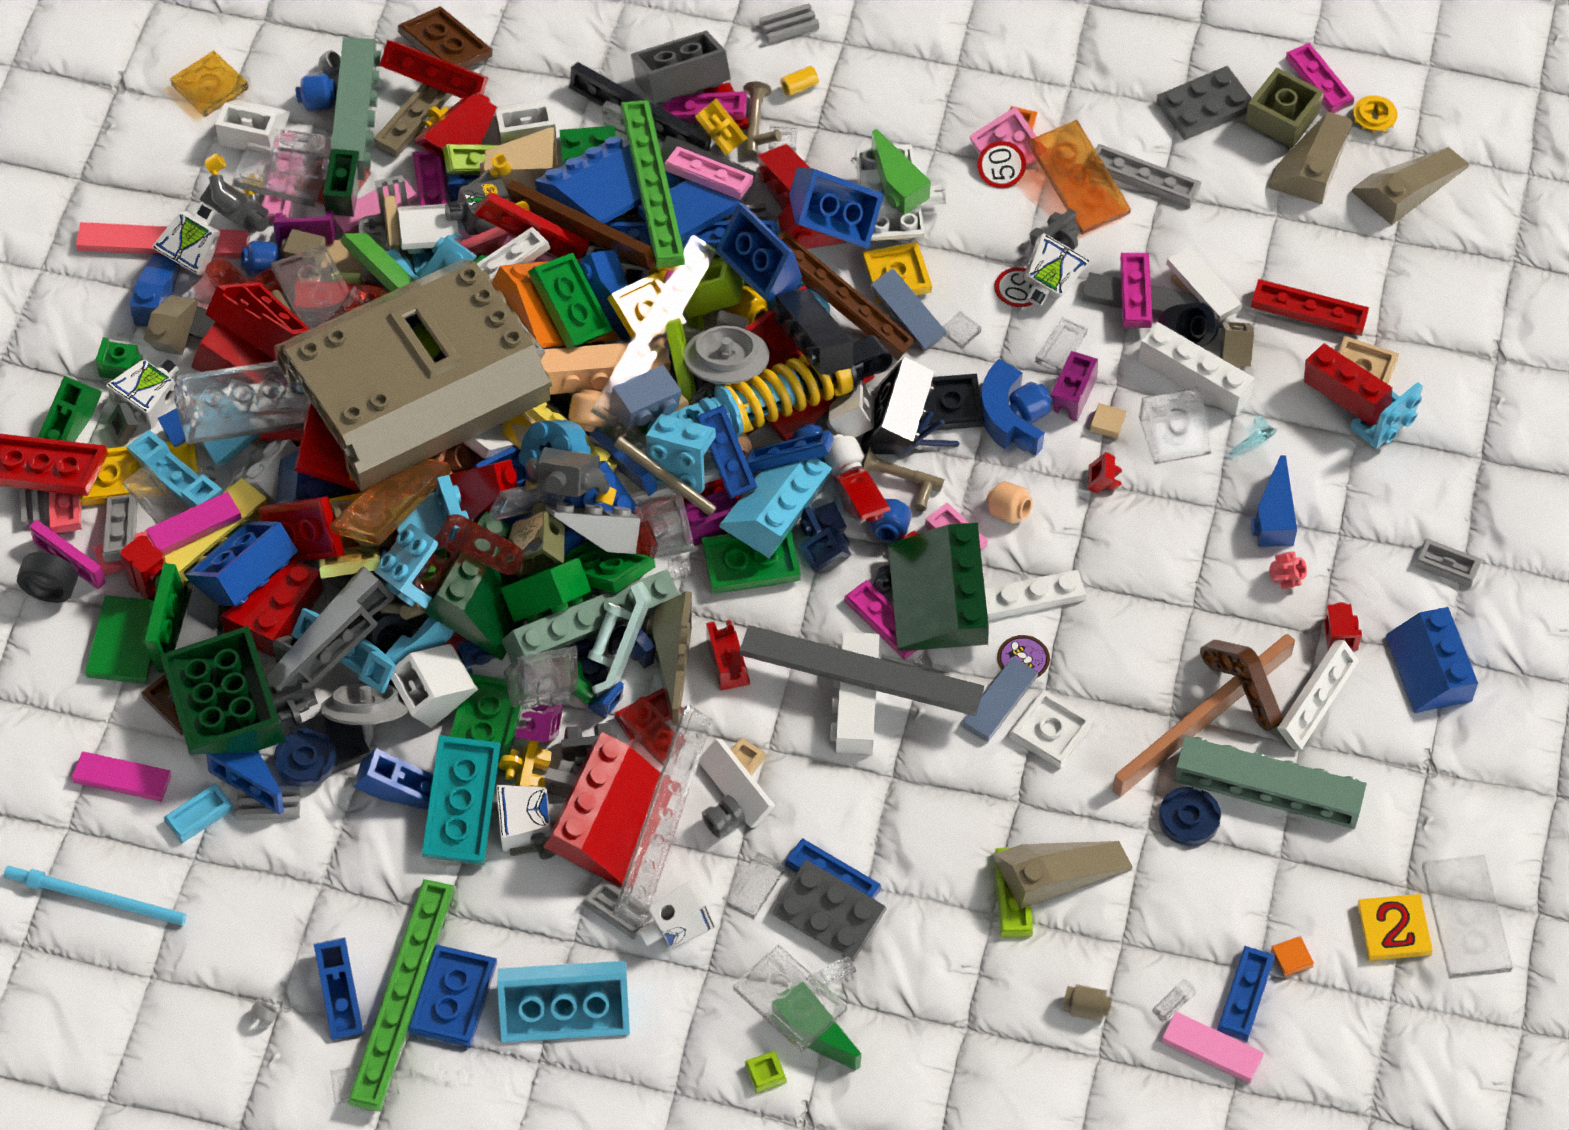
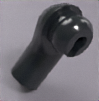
[873,565,892,595]

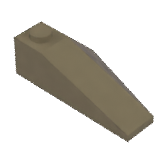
[1269,112,1354,204]
[1352,147,1469,225]
[647,591,692,727]
[993,841,1133,909]

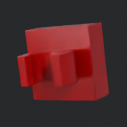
[1088,452,1122,493]

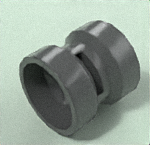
[702,795,745,838]

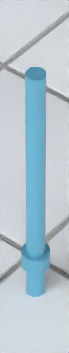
[4,865,187,926]

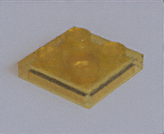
[170,50,249,117]

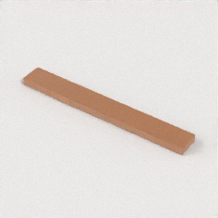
[1113,634,1295,797]

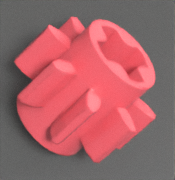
[1269,551,1307,589]

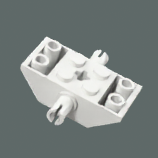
[856,144,947,241]

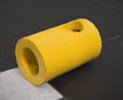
[780,66,819,97]

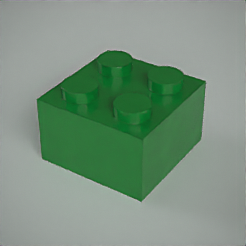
[501,557,592,624]

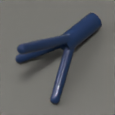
[896,411,960,457]

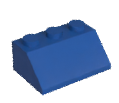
[789,167,884,249]
[715,203,802,301]
[185,521,298,607]
[1386,607,1478,713]

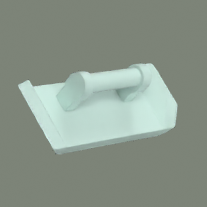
[587,582,651,694]

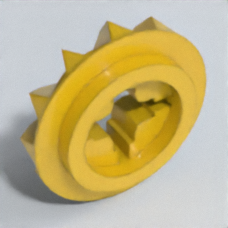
[1353,95,1398,134]

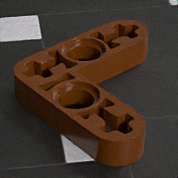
[1200,639,1283,731]

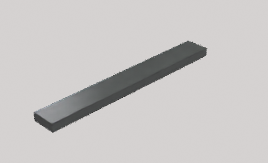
[740,625,984,716]

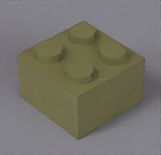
[1245,67,1324,148]

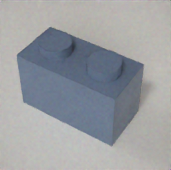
[609,365,682,430]

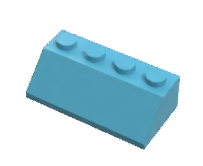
[719,457,832,559]
[497,961,630,1042]

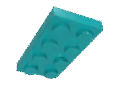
[422,735,501,865]

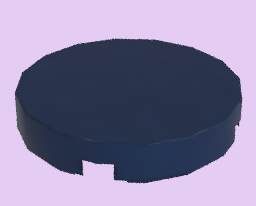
[274,728,337,787]
[1158,787,1221,846]

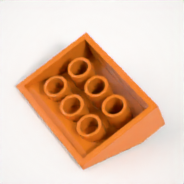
[492,258,621,348]

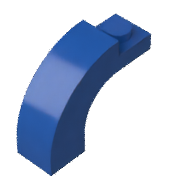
[981,359,1045,456]

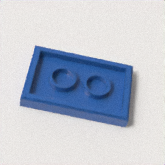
[638,179,740,242]
[408,944,497,1048]

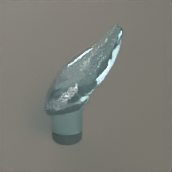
[1229,416,1277,455]

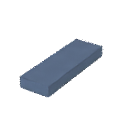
[870,268,947,352]
[963,657,1038,742]

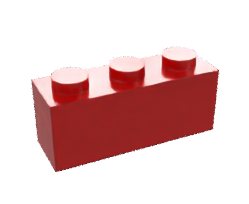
[1304,343,1393,426]

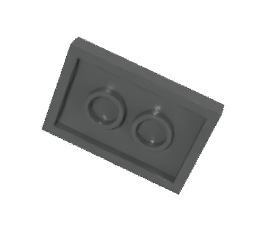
[1156,66,1252,140]
[772,860,887,962]

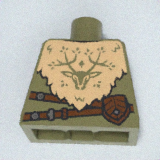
[501,503,565,579]

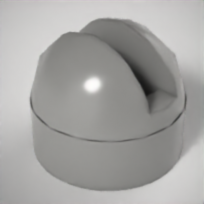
[318,50,341,74]
[250,1000,278,1028]

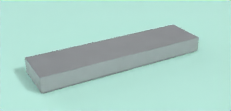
[1087,144,1201,208]

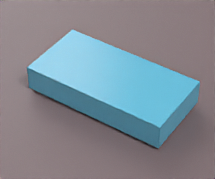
[164,783,234,844]

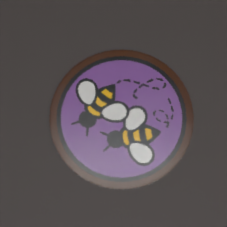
[997,635,1050,678]

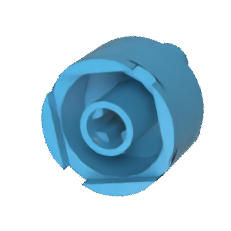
[519,420,591,466]

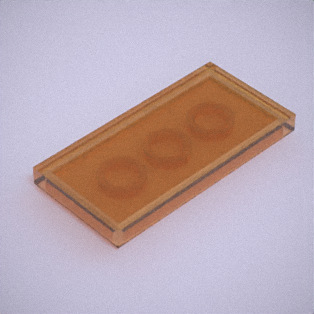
[1027,120,1131,235]
[330,458,451,545]

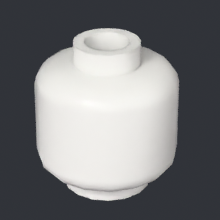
[824,434,866,476]

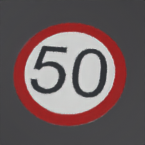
[977,141,1026,188]
[994,267,1033,308]

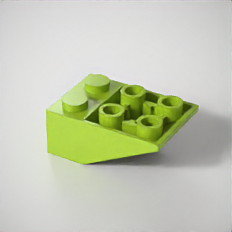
[673,253,744,318]

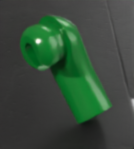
[566,661,598,705]

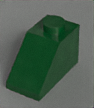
[323,149,359,217]

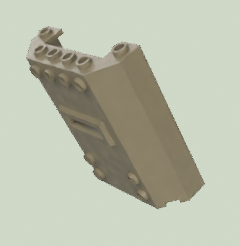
[274,259,552,491]

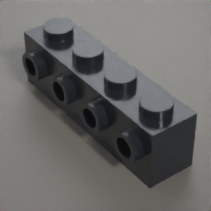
[773,289,853,375]

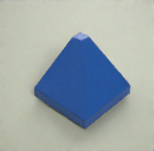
[588,681,624,718]

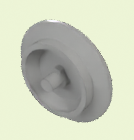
[684,325,769,384]
[321,682,409,738]

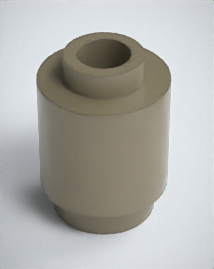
[1063,984,1112,1022]

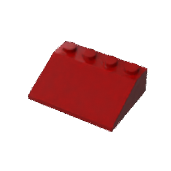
[543,732,675,890]

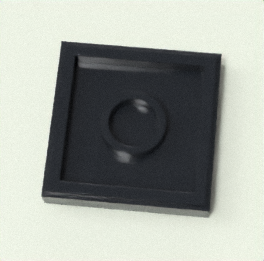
[924,373,984,431]
[290,714,371,774]

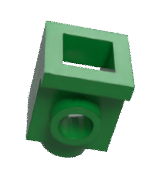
[95,337,143,379]

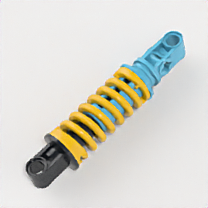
[647,335,893,438]

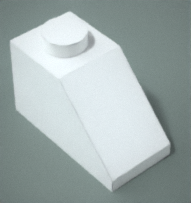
[827,379,875,438]

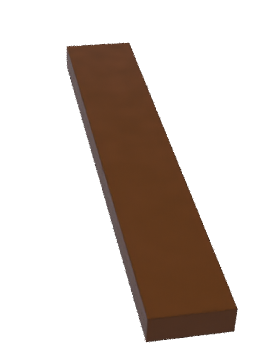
[506,180,655,271]
[777,230,916,360]

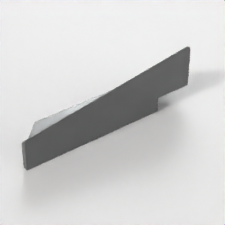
[266,567,395,691]
[163,584,219,702]

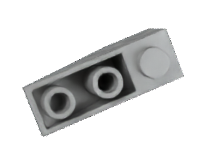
[545,502,640,554]

